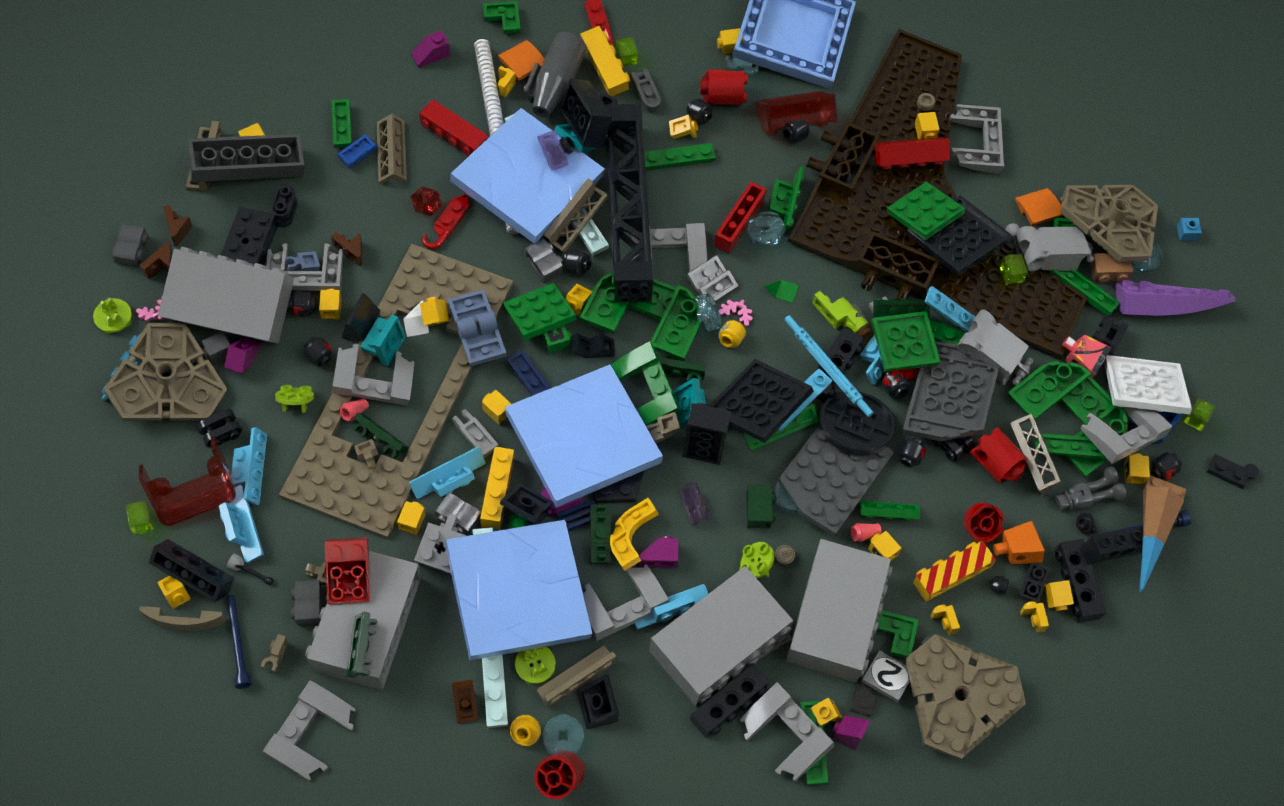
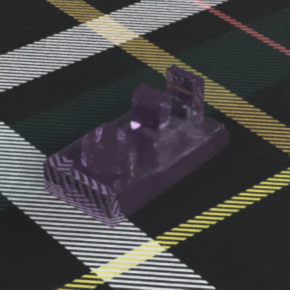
[537,130,569,171]
[680,482,712,526]

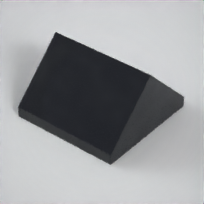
[342,293,381,341]
[500,483,553,525]
[577,674,619,729]

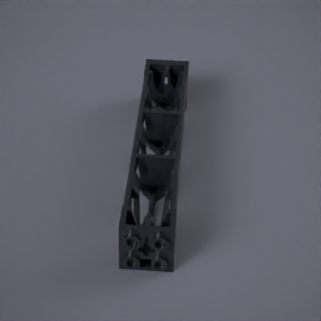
[605,104,653,303]

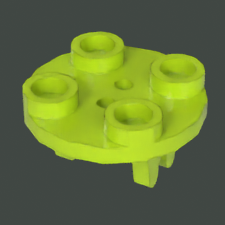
[93,298,132,334]
[275,385,314,413]
[739,542,774,579]
[515,647,556,685]

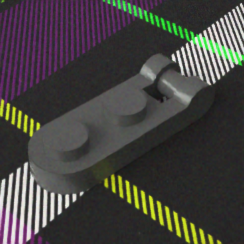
[630,68,661,111]

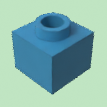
[1177,218,1202,241]

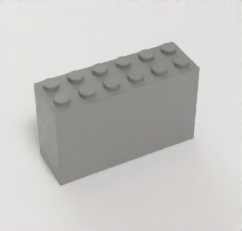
[158,247,294,344]
[786,539,893,683]
[305,551,421,691]
[649,566,793,707]

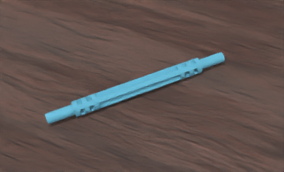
[784,315,874,417]

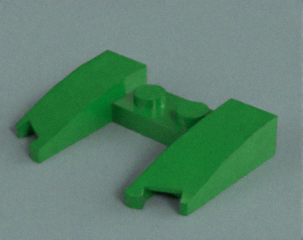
[611,341,681,426]

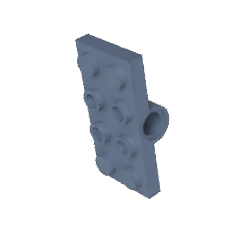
[448,289,507,367]

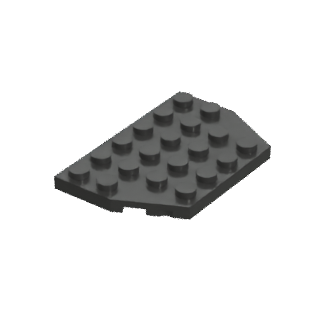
[903,341,999,441]
[778,426,895,537]

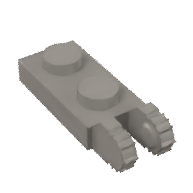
[451,409,499,458]

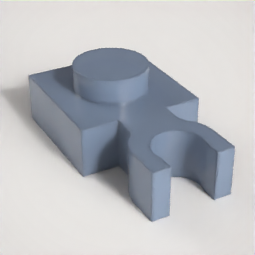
[284,251,320,271]

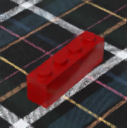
[419,99,489,157]
[874,137,950,169]
[714,182,767,254]

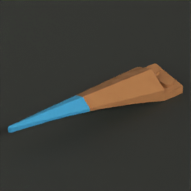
[1139,475,1186,592]

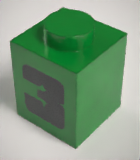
[542,325,572,355]

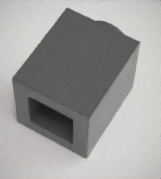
[202,331,230,364]

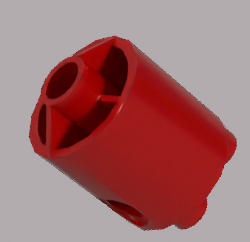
[700,69,748,106]
[970,427,1028,484]
[534,750,585,800]

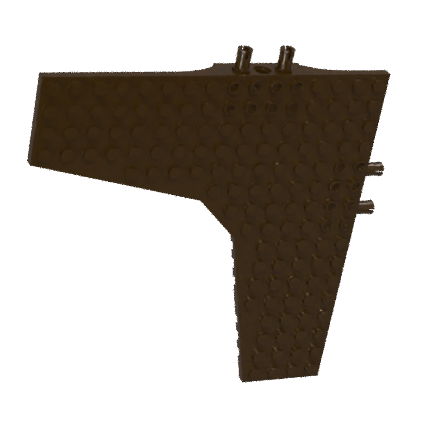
[788,29,1087,359]

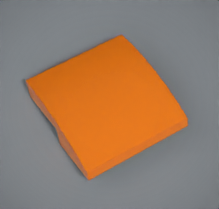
[498,40,545,81]
[1015,188,1064,226]

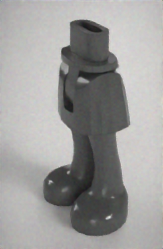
[1055,466,1127,510]

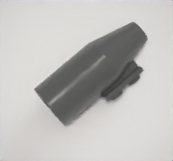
[524,32,587,118]

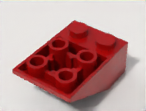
[325,537,370,604]

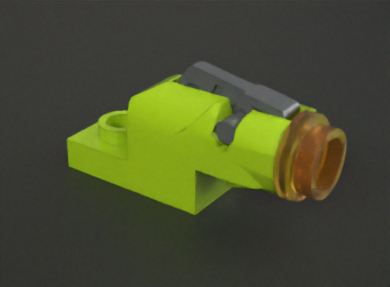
[812,291,872,340]

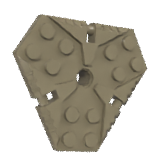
[1060,185,1158,262]
[104,323,227,421]
[906,634,1026,760]

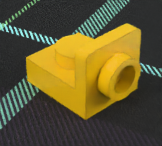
[498,66,516,98]
[669,115,698,139]
[566,284,593,316]
[157,575,191,609]
[1020,602,1049,633]
[930,605,960,636]
[811,698,843,726]

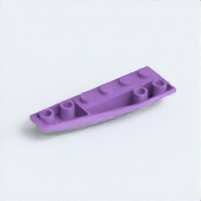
[1115,280,1236,316]

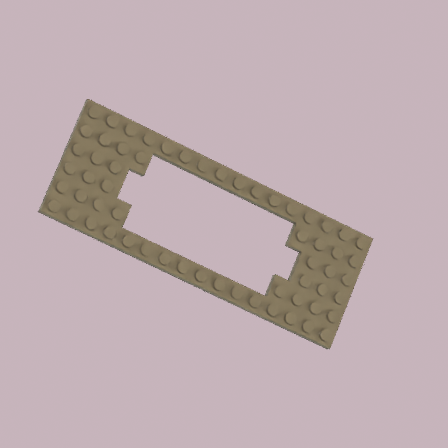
[279,244,513,539]

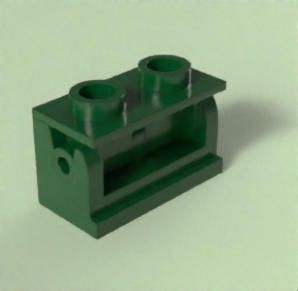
[746,484,776,529]

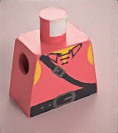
[1062,335,1111,377]

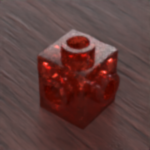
[410,187,443,216]

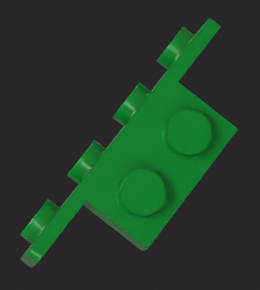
[767,166,805,233]

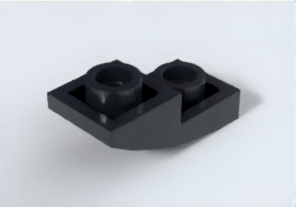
[1019,563,1050,604]

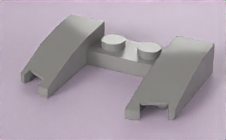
[950,104,1004,174]
[631,223,707,272]
[266,244,343,294]
[331,344,414,406]
[1080,407,1173,464]
[583,565,669,641]
[263,680,356,781]
[740,682,835,781]

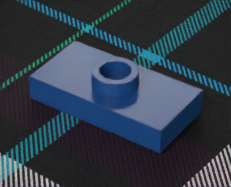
[337,134,377,169]

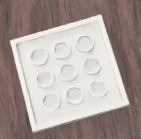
[1104,355,1192,414]

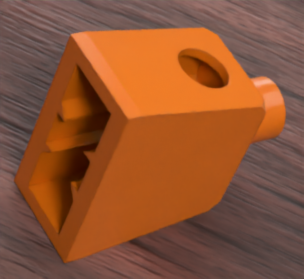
[993,521,1045,564]

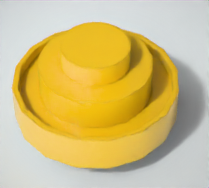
[510,715,541,746]

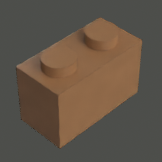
[1089,253,1133,283]

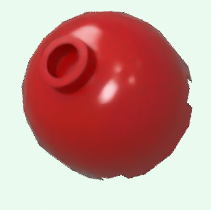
[964,502,1004,542]

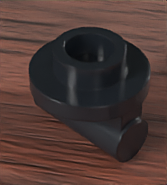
[1076,513,1097,534]

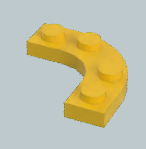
[610,498,659,571]

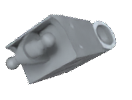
[1016,226,1094,271]
[956,310,1033,386]

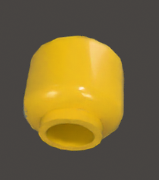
[718,320,746,348]

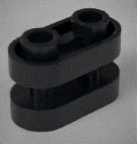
[271,185,298,228]
[1092,315,1129,355]
[196,409,242,449]
[932,436,975,462]

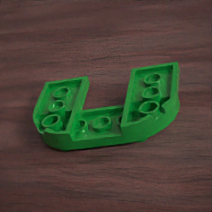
[580,272,701,362]
[1007,361,1128,478]

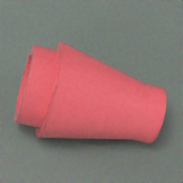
[340,398,369,421]
[850,523,881,543]

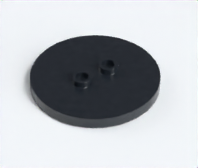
[819,391,895,455]

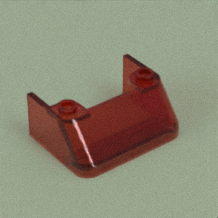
[755,91,838,134]
[139,436,236,526]

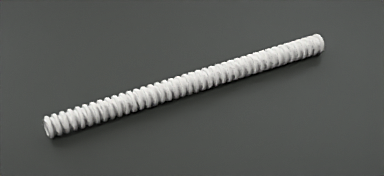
[474,39,519,234]

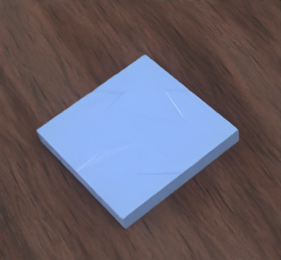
[732,0,856,89]
[450,108,605,244]
[505,365,663,507]
[445,520,592,660]

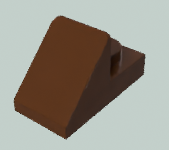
[163,205,192,246]
[331,232,362,266]
[139,241,173,279]
[452,680,478,723]

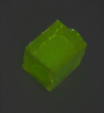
[615,37,638,67]
[1000,254,1028,285]
[1184,398,1215,431]
[126,500,153,534]

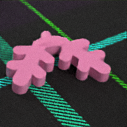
[136,298,163,322]
[719,300,753,327]

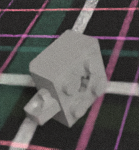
[414,514,466,575]

